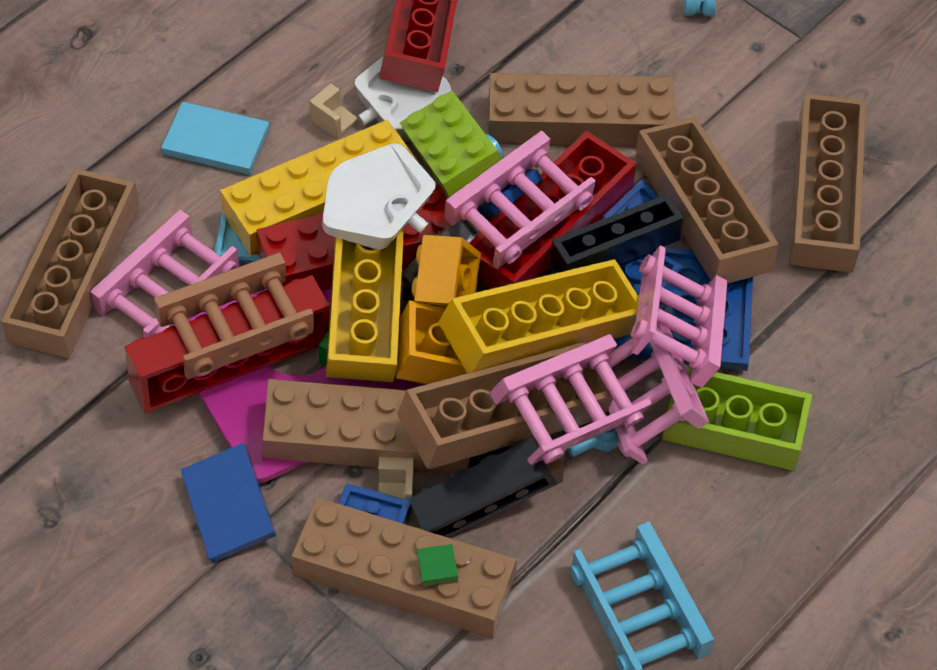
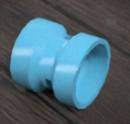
[684,0,716,17]

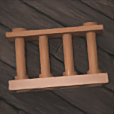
[154,252,314,380]

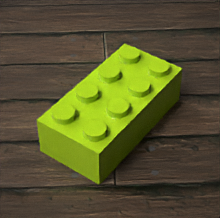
[399,90,502,198]
[662,365,812,471]

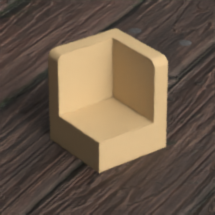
[309,83,357,140]
[378,457,414,511]

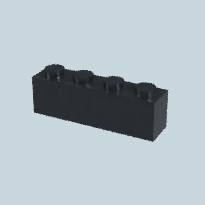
[550,194,684,273]
[409,437,557,538]

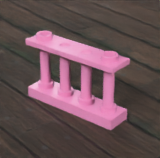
[444,131,596,269]
[90,210,239,338]
[631,245,727,388]
[608,323,709,465]
[489,334,652,465]

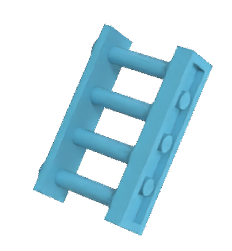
[569,521,714,670]

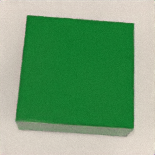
[417,544,458,587]

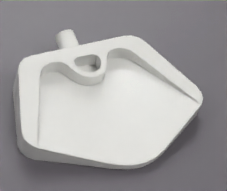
[355,57,451,143]
[322,143,435,250]

